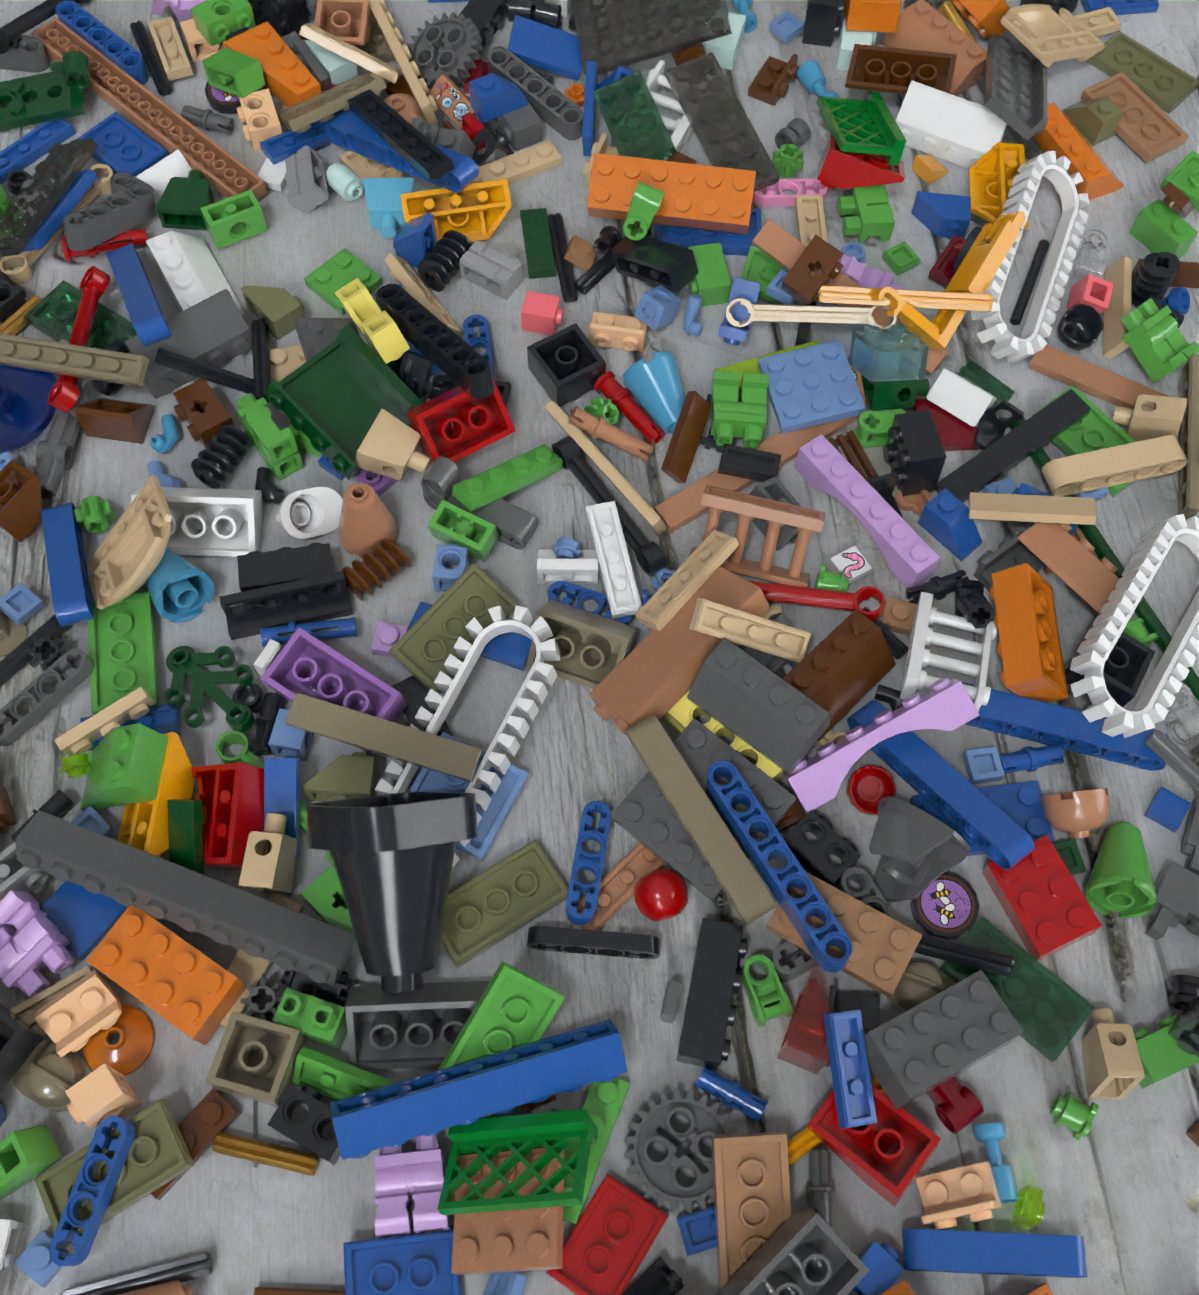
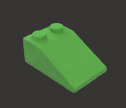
[80,723,168,811]

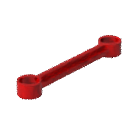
[48,266,110,413]
[747,580,885,621]

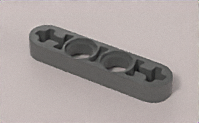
[0,649,94,746]

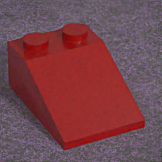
[817,135,905,189]
[807,1085,941,1207]

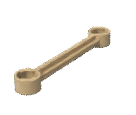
[0,164,113,285]
[726,297,897,331]

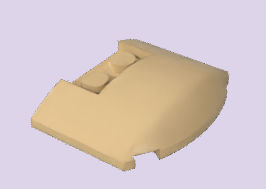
[1000,4,1105,68]
[87,474,172,610]

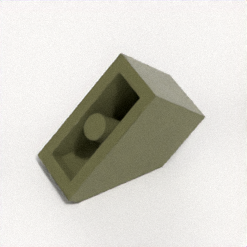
[1062,97,1123,146]
[241,285,305,340]
[304,752,378,802]

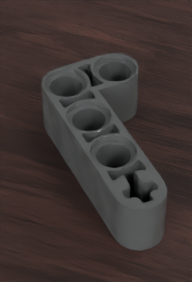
[63,173,157,251]
[421,456,539,549]
[770,867,890,982]

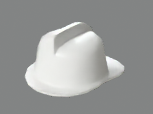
[276,487,343,539]

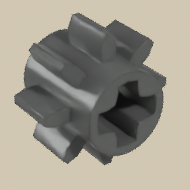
[240,978,282,1020]

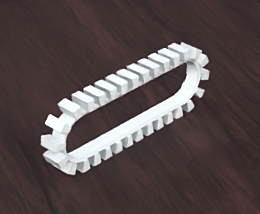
[971,151,1089,363]
[1070,514,1199,738]
[375,605,560,868]

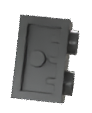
[973,531,1044,592]

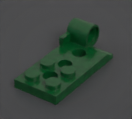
[0,51,90,131]

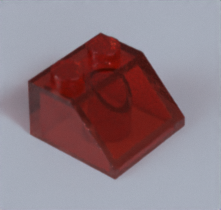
[777,978,832,1074]

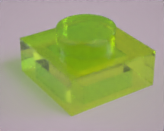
[1010,1185,1045,1230]

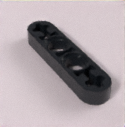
[527,926,660,959]

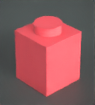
[1066,274,1114,314]
[521,291,564,335]

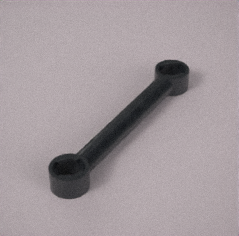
[0,0,91,55]
[552,436,667,576]

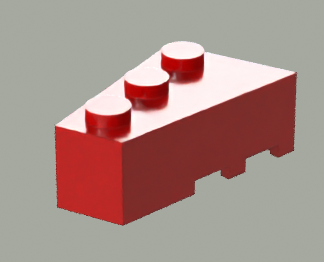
[191,762,264,870]

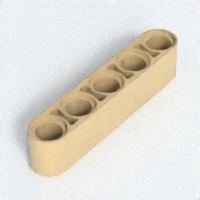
[1042,435,1188,496]

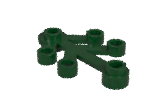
[163,646,255,732]

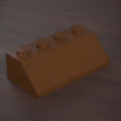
[845,44,957,94]
[782,609,896,741]

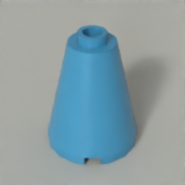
[623,351,685,435]
[146,548,215,623]

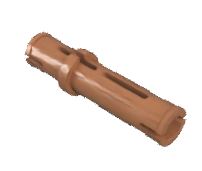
[568,406,654,462]

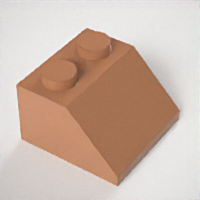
[313,0,373,45]

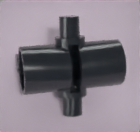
[508,0,563,29]

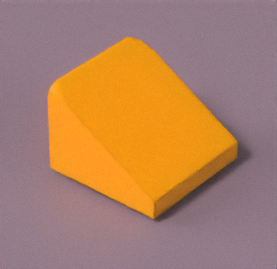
[912,155,949,185]

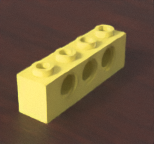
[664,690,783,783]

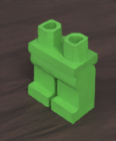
[1120,298,1199,383]
[710,370,769,449]
[236,393,304,482]

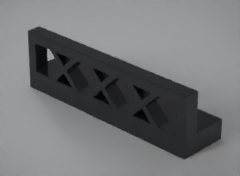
[219,571,353,640]

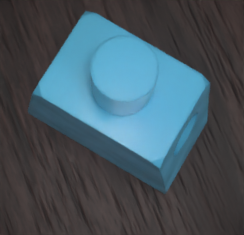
[363,178,416,238]

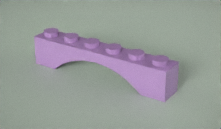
[794,434,940,588]
[783,677,979,813]

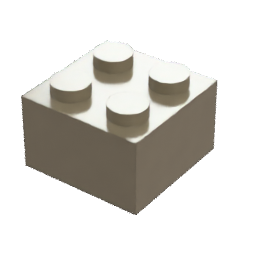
[205,1011,307,1107]

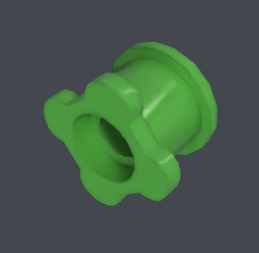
[814,563,849,592]
[1123,616,1159,648]
[1050,1092,1099,1140]

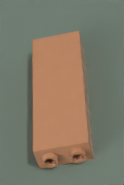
[589,566,770,735]

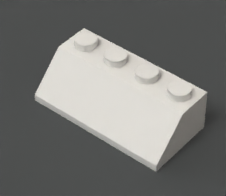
[896,80,1008,169]
[146,230,247,320]
[131,486,263,557]

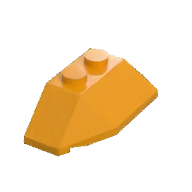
[968,142,1029,229]
[400,179,512,242]
[118,732,195,856]

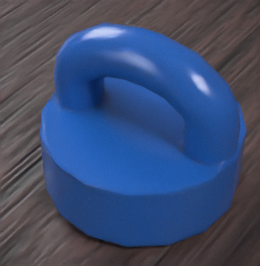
[1161,287,1190,315]

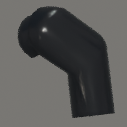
[255,467,284,505]
[874,684,904,711]

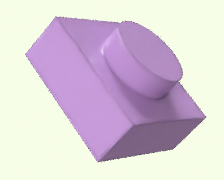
[371,622,409,658]

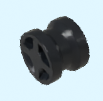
[1169,974,1199,1011]

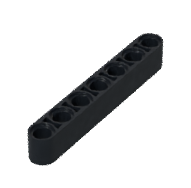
[376,284,495,399]

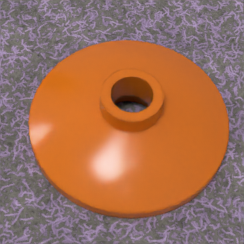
[82,1005,154,1076]

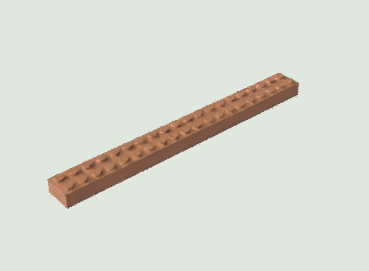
[31,18,268,201]

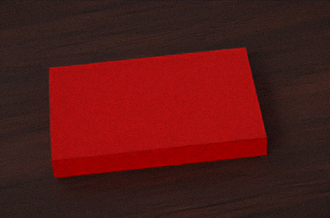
[546,1174,669,1295]

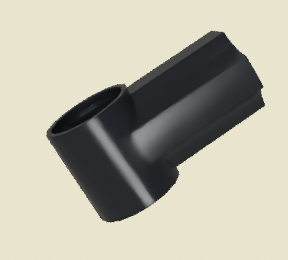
[955,580,995,629]

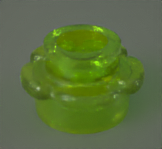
[59,754,92,778]

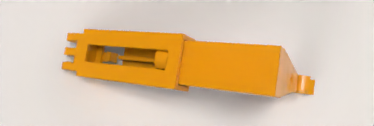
[871,211,1025,350]

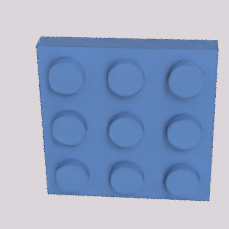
[758,339,866,434]
[409,732,529,861]

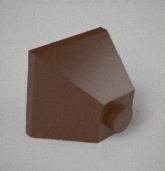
[0,459,42,542]

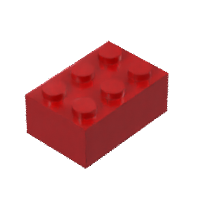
[406,378,516,465]
[983,835,1102,963]

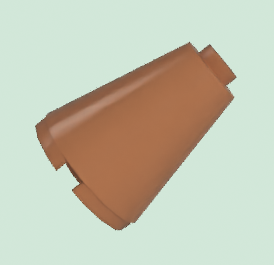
[338,482,398,558]

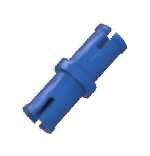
[999,743,1065,774]
[695,1065,768,1123]

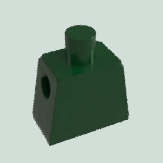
[156,170,215,231]
[860,364,929,410]

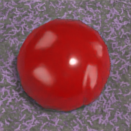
[846,765,896,815]
[634,868,688,922]

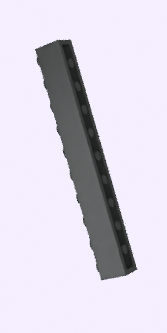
[15,810,355,987]

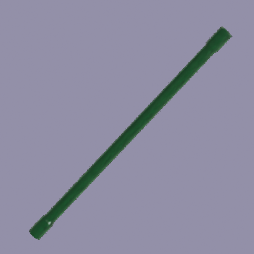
[1009,417,1199,709]

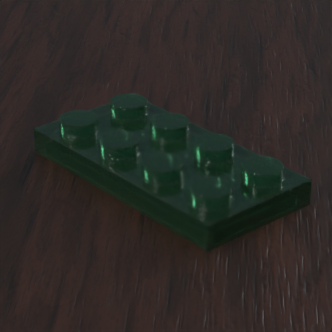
[593,70,677,160]
[24,280,137,350]
[939,916,1095,1062]

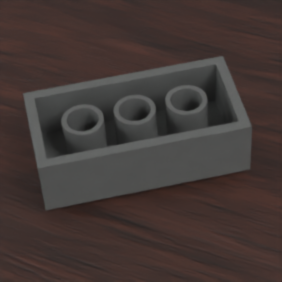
[865,970,1024,1110]
[717,1202,870,1295]

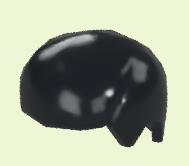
[1057,304,1104,351]

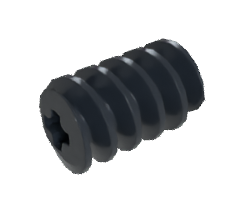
[417,230,472,292]
[1131,252,1180,306]
[191,424,253,489]

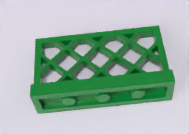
[817,92,907,166]
[437,1109,598,1215]

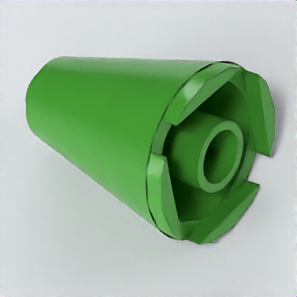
[1085,822,1157,918]

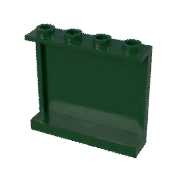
[267,325,423,480]

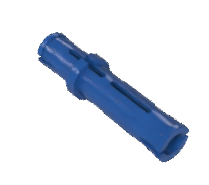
[260,617,357,647]

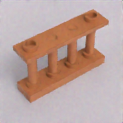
[689,485,825,588]

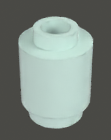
[326,163,364,202]

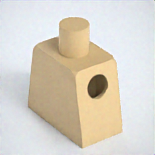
[1112,394,1188,442]
[355,409,431,480]
[239,813,297,894]
[1082,1008,1145,1100]

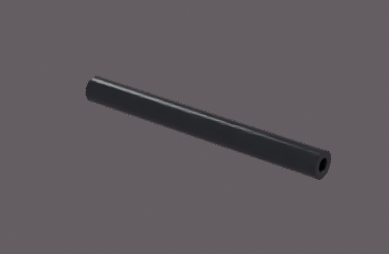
[1010,239,1050,325]

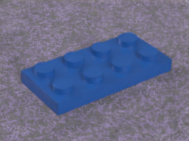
[910,781,1055,856]

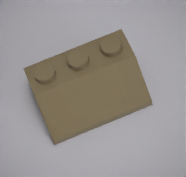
[526,599,637,689]

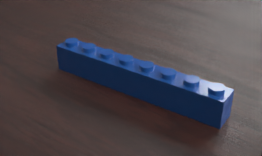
[330,1019,628,1160]

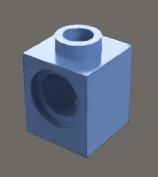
[634,285,682,331]
[432,544,470,592]
[268,708,313,761]

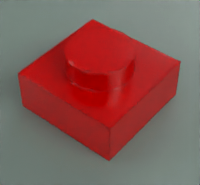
[461,112,486,151]

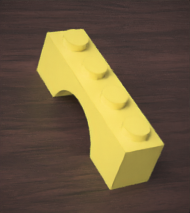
[334,278,410,364]

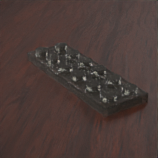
[665,52,780,192]
[0,138,98,257]

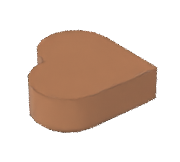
[895,490,932,516]

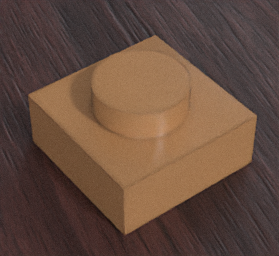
[564,234,596,271]
[881,597,917,636]

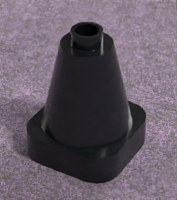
[306,792,478,993]

